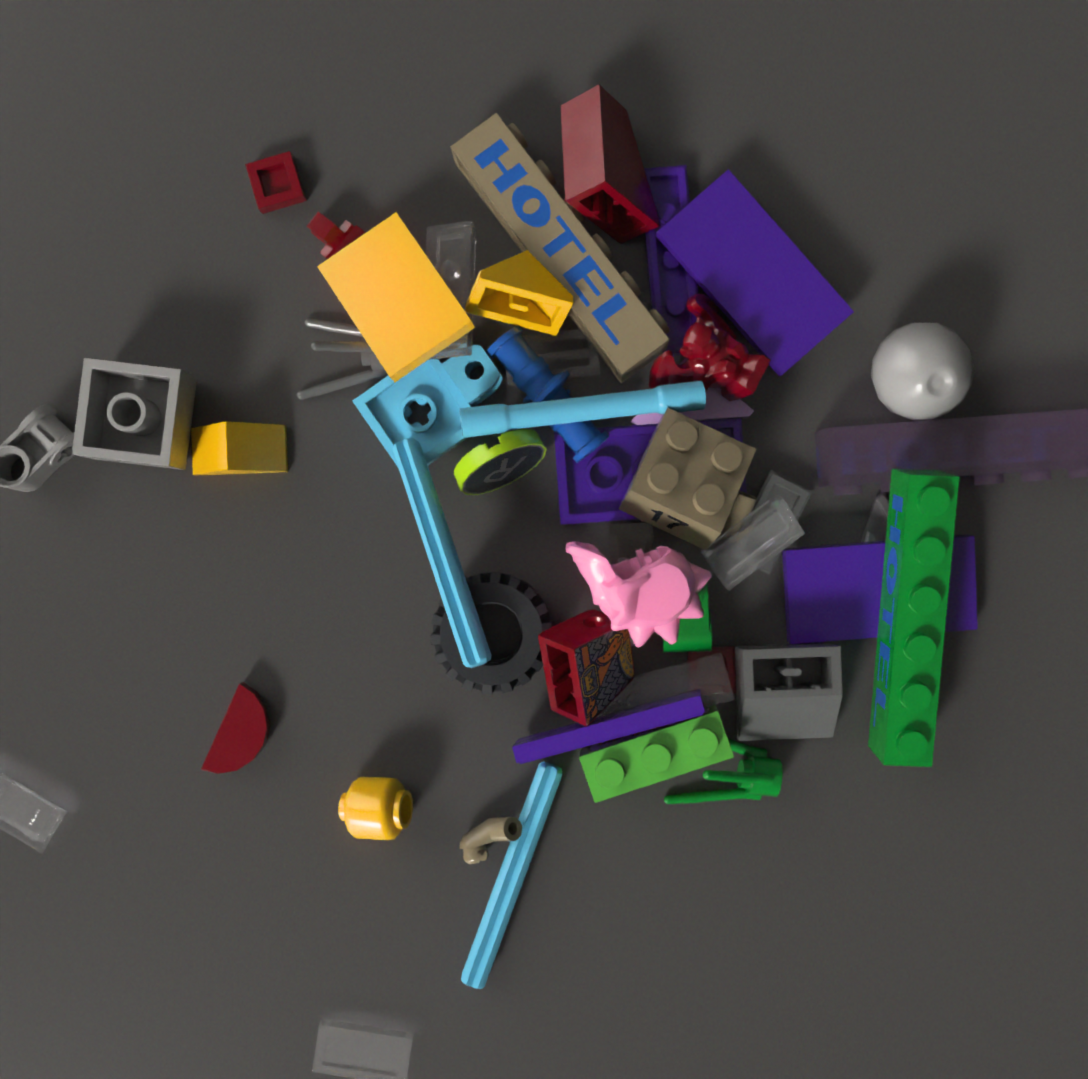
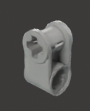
[0,404,75,492]

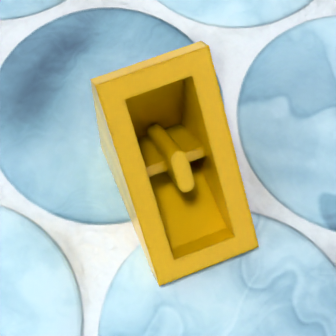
[465,250,573,336]
[191,421,288,475]

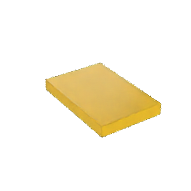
[317,212,475,383]

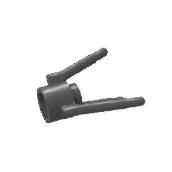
[297,318,388,400]

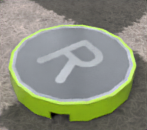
[454,429,547,495]

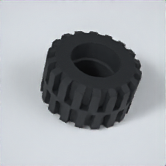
[430,572,552,695]

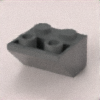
[735,642,843,741]

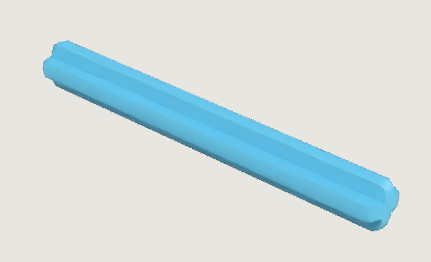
[393,438,492,668]
[461,762,563,989]

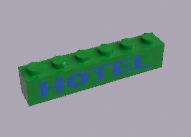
[868,468,959,767]

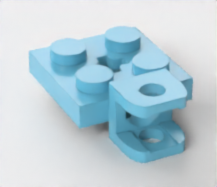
[352,345,503,467]

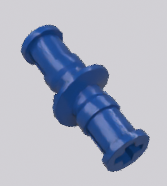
[486,326,610,463]

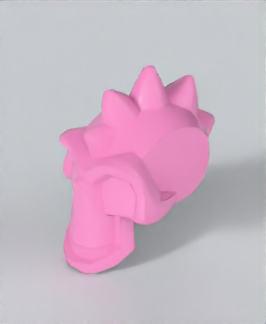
[565,541,712,648]

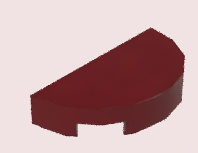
[201,682,271,774]

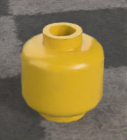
[338,777,413,840]

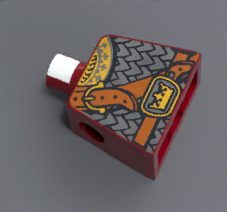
[538,609,635,727]

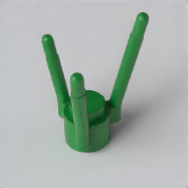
[664,738,783,804]

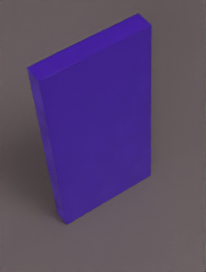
[655,169,854,377]
[554,418,747,525]
[782,534,978,644]

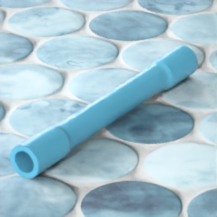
[459,381,706,438]

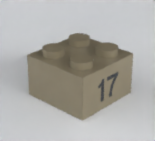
[619,407,756,550]

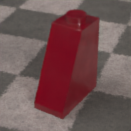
[561,84,660,244]

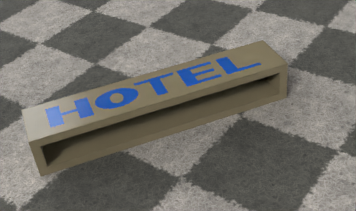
[450,113,670,383]

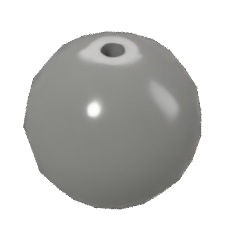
[871,322,974,420]

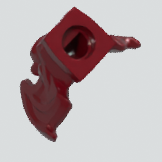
[649,294,771,401]

